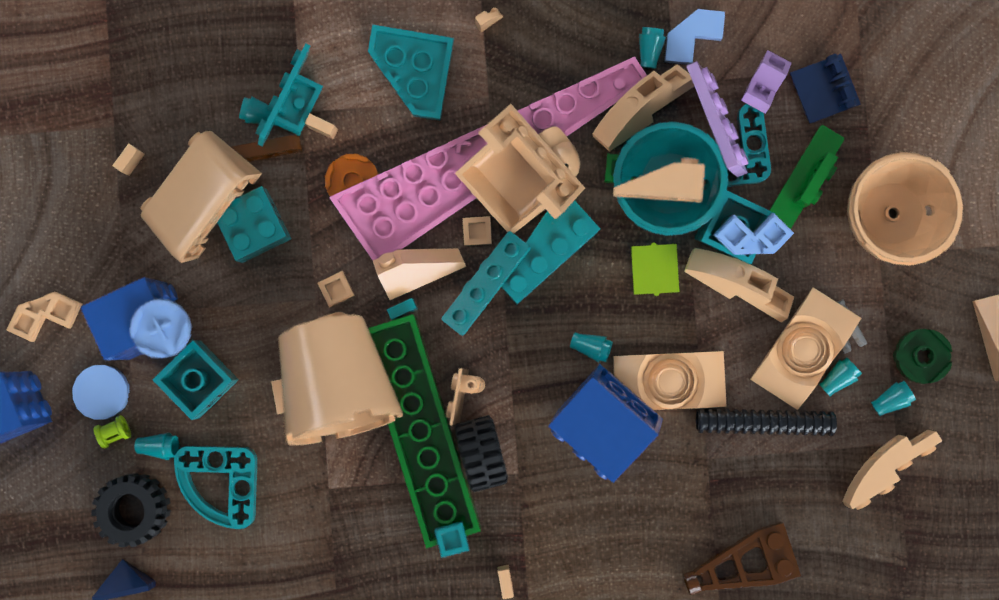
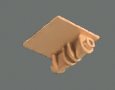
[446,368,485,425]

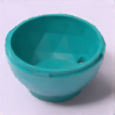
[613,122,728,236]

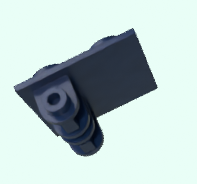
[790,54,861,124]

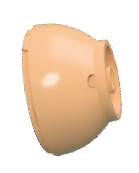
[847,152,963,265]

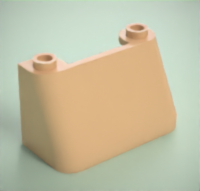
[140,131,262,263]

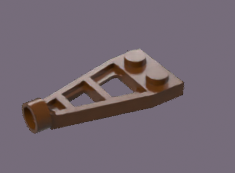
[683,522,801,595]

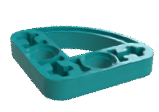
[174,446,257,529]

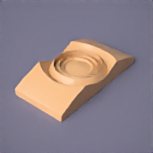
[750,287,861,410]
[613,351,726,410]

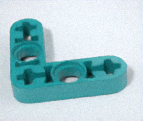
[703,104,771,190]

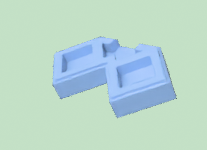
[664,9,725,65]
[713,213,794,255]

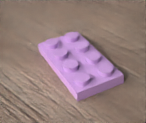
[687,61,749,177]

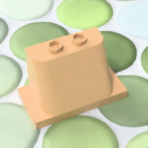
[455,104,585,233]

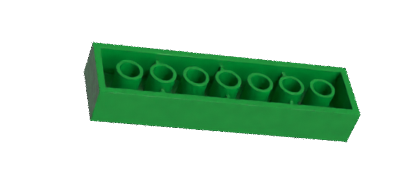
[368,314,481,548]

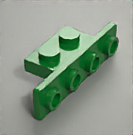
[769,125,844,230]

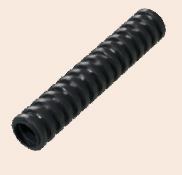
[696,408,837,436]

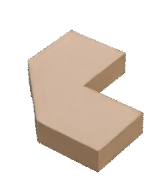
[6,292,83,342]

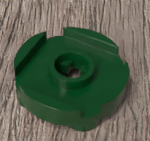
[893,329,952,384]

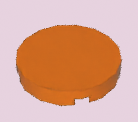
[325,154,379,197]

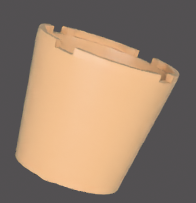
[279,315,402,445]

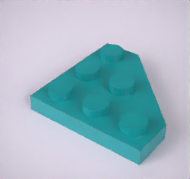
[368,24,454,121]

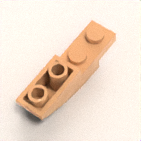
[592,64,694,152]
[684,248,794,323]
[842,430,942,510]

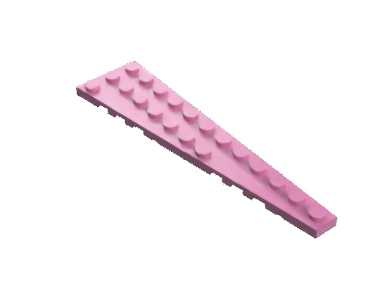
[329,57,647,260]

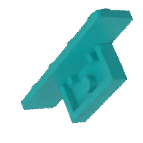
[255,43,323,147]
[442,231,531,336]

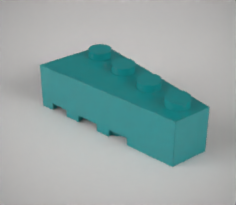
[501,200,600,305]

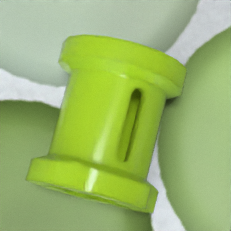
[94,415,131,449]

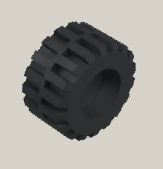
[455,415,508,492]
[91,473,171,548]

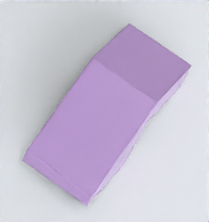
[741,50,791,114]

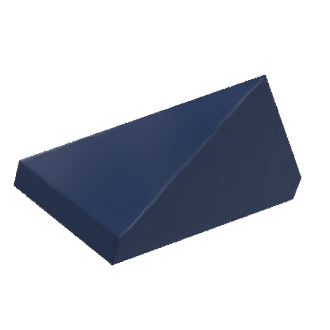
[92,559,156,600]

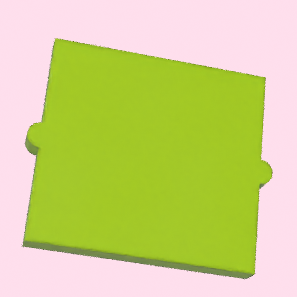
[631,243,679,296]

